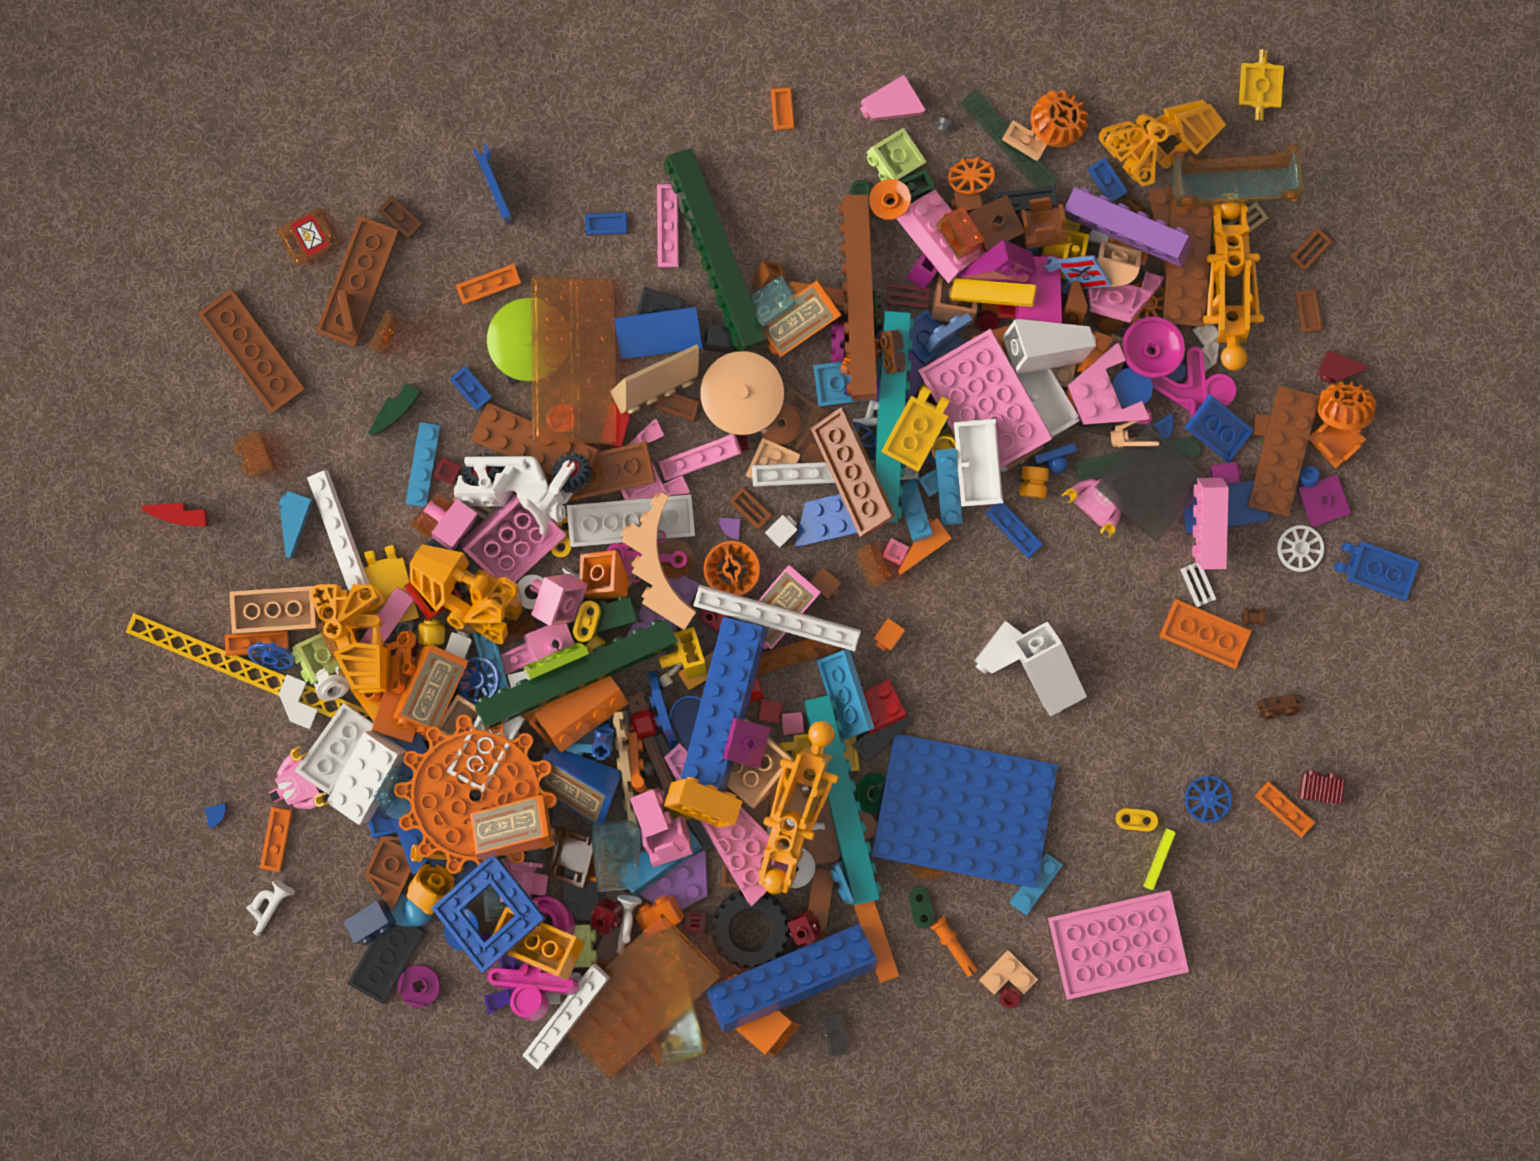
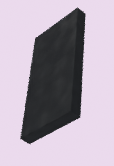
[347,924,425,1004]

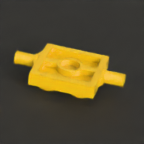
[1239,50,1284,121]

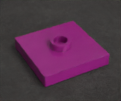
[1297,474,1351,527]
[722,718,770,768]

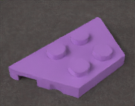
[640,850,707,910]

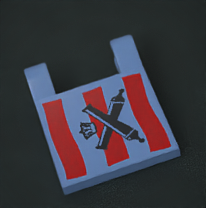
[1044,255,1112,294]

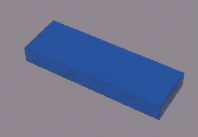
[985,502,1043,558]

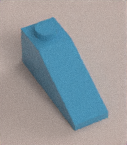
[279,491,314,559]

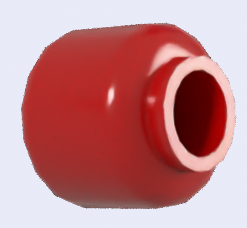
[628,709,659,739]

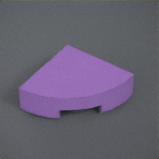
[719,518,740,540]

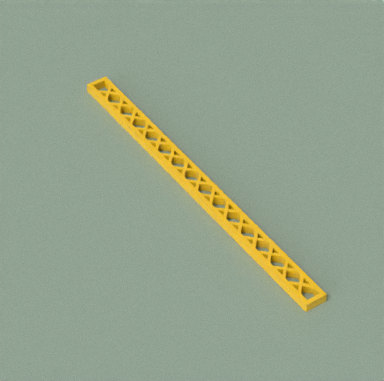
[126,613,427,741]

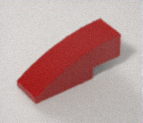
[141,503,209,527]

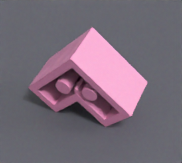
[630,787,673,838]

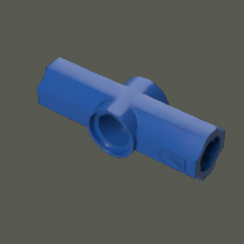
[592,720,616,760]

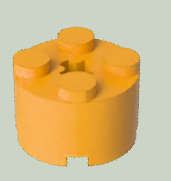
[407,864,455,915]

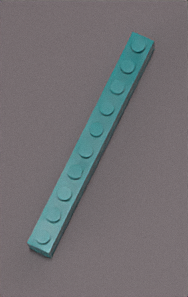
[874,311,914,523]
[803,695,881,905]

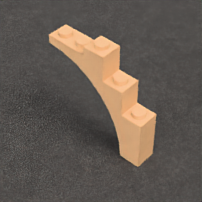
[621,492,696,630]

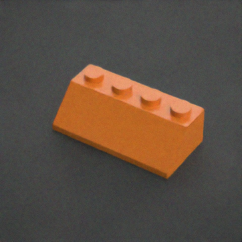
[533,676,629,752]

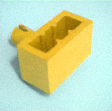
[659,627,707,679]

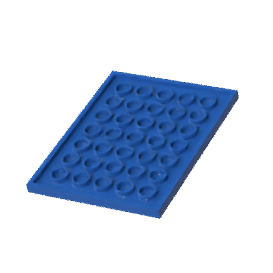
[871,734,1058,888]

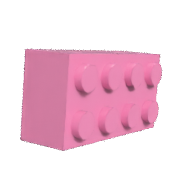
[897,189,986,283]
[1192,478,1228,569]

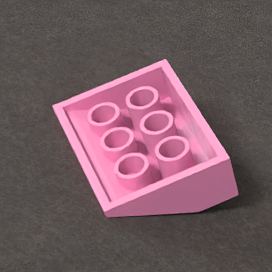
[461,492,566,585]

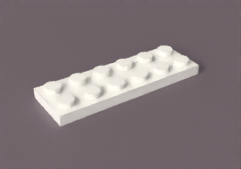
[567,495,695,547]

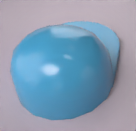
[389,894,433,927]

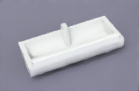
[1017,368,1080,437]
[954,419,1003,506]

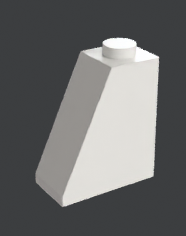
[974,621,1023,674]

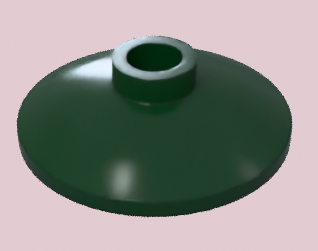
[856,773,886,814]

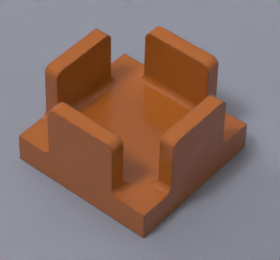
[1020,197,1068,249]

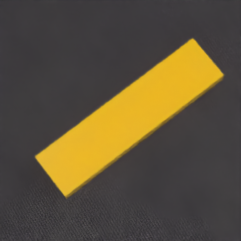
[951,278,1037,307]

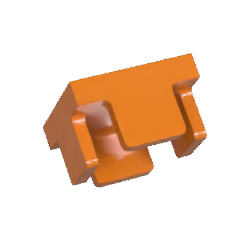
[1308,422,1366,468]

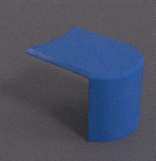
[669,696,701,752]

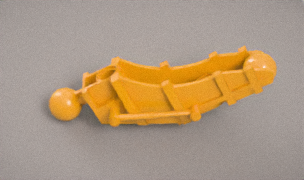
[1203,194,1264,371]
[758,721,839,894]

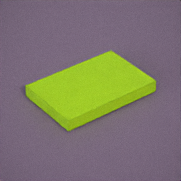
[523,642,589,679]

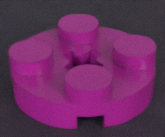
[831,321,844,363]
[398,965,440,1007]

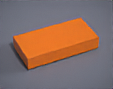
[771,87,795,131]

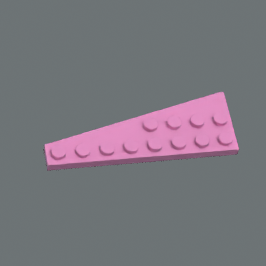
[664,743,789,907]

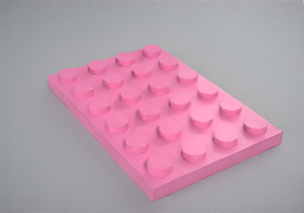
[918,329,1053,468]
[1048,890,1189,1000]

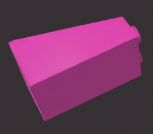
[1015,255,1062,324]

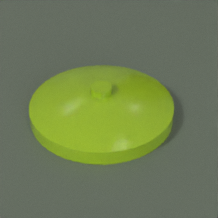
[487,298,571,382]

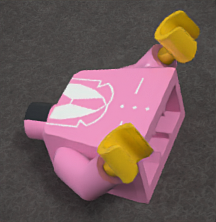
[1062,476,1123,538]
[269,746,329,809]

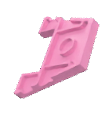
[1086,255,1164,323]
[1067,343,1149,424]
[621,419,690,500]

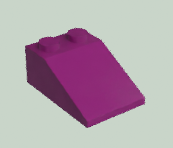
[959,240,1037,284]

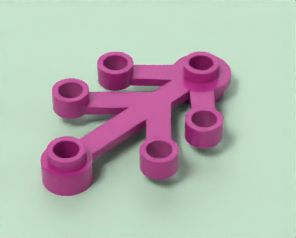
[607,530,687,583]

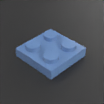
[925,313,972,353]

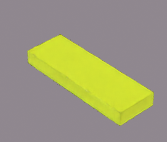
[1144,828,1176,890]

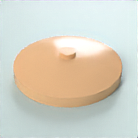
[701,351,784,435]

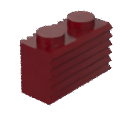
[1298,770,1345,805]

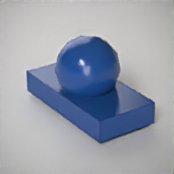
[1033,443,1077,474]

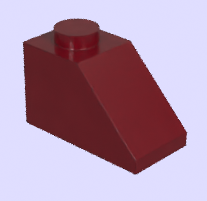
[1316,350,1367,384]

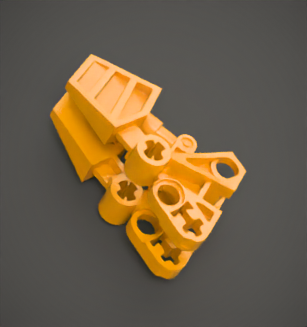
[1099,100,1226,187]
[410,544,523,644]
[310,584,391,694]

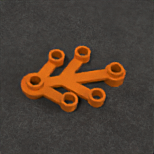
[363,631,416,703]

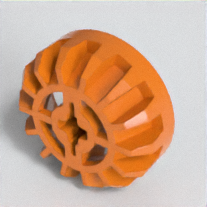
[1031,90,1088,148]
[1318,381,1376,430]
[704,541,760,596]

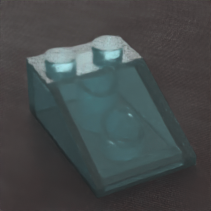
[592,821,640,892]

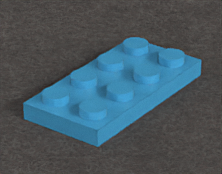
[813,356,881,407]
[817,649,875,740]

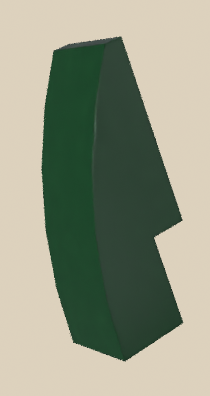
[368,383,422,436]

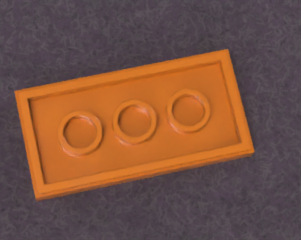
[1159,599,1252,669]
[371,656,416,744]

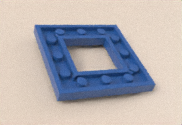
[432,856,546,973]

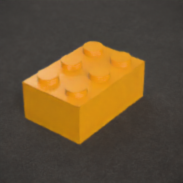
[664,777,743,828]

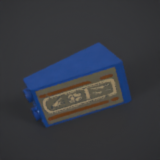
[540,746,622,827]

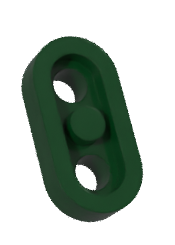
[909,887,934,929]

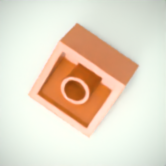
[579,550,628,601]

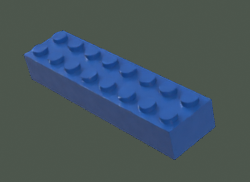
[681,617,768,792]
[706,924,877,1034]

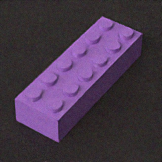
[1064,187,1192,268]

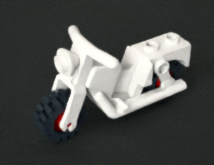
[454,452,593,535]

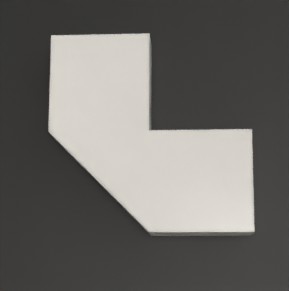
[1192,324,1219,371]
[279,675,318,729]

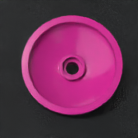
[1122,317,1185,378]

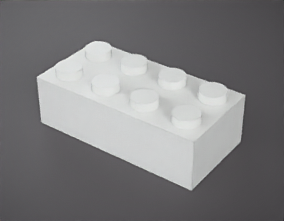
[327,730,408,825]

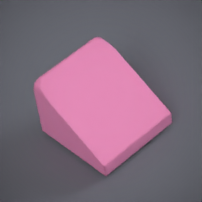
[781,712,804,735]

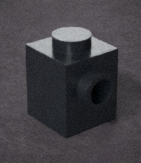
[703,324,734,353]

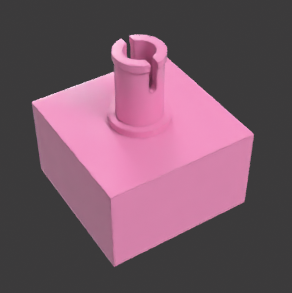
[424,499,477,551]
[530,574,588,626]
[523,623,575,662]

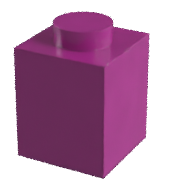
[906,253,937,289]
[1209,462,1242,485]

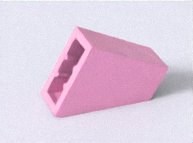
[860,75,926,121]

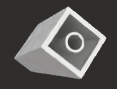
[1002,319,1096,374]
[1011,622,1087,716]

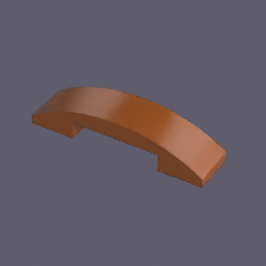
[802,867,834,948]

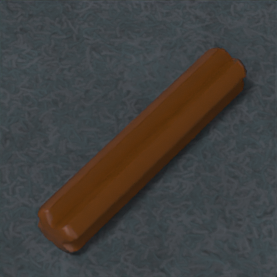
[643,736,674,795]

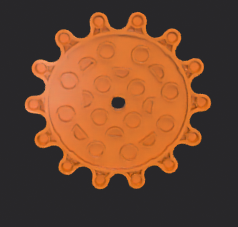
[394,715,557,874]

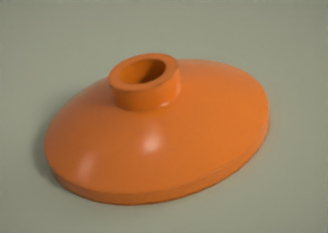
[869,179,911,220]

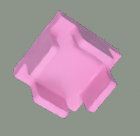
[641,814,693,867]
[500,859,548,906]

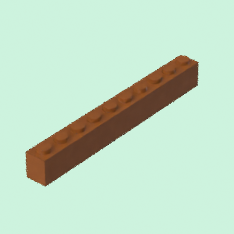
[839,194,877,401]

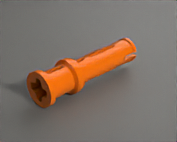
[930,916,978,977]

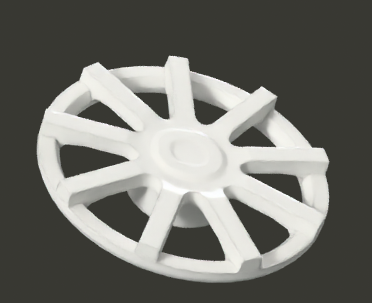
[1277,525,1324,572]

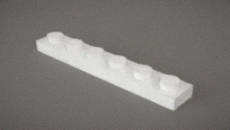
[308,470,370,592]
[523,963,610,1069]

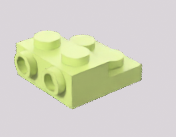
[866,128,926,181]
[291,632,340,685]
[573,925,597,968]

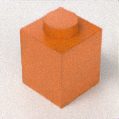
[873,618,905,652]

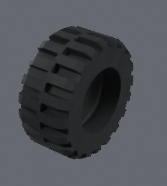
[711,890,790,970]

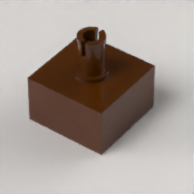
[968,195,1025,252]

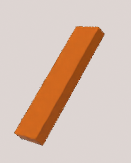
[854,901,899,983]

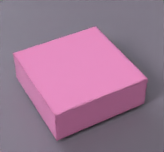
[882,538,910,566]

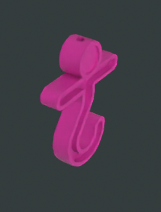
[1121,347,1236,424]
[488,896,579,1021]

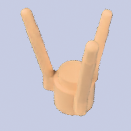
[1110,413,1159,447]

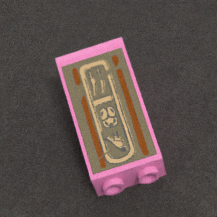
[741,565,821,650]

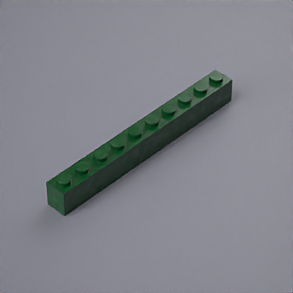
[664,148,766,352]
[475,619,678,731]

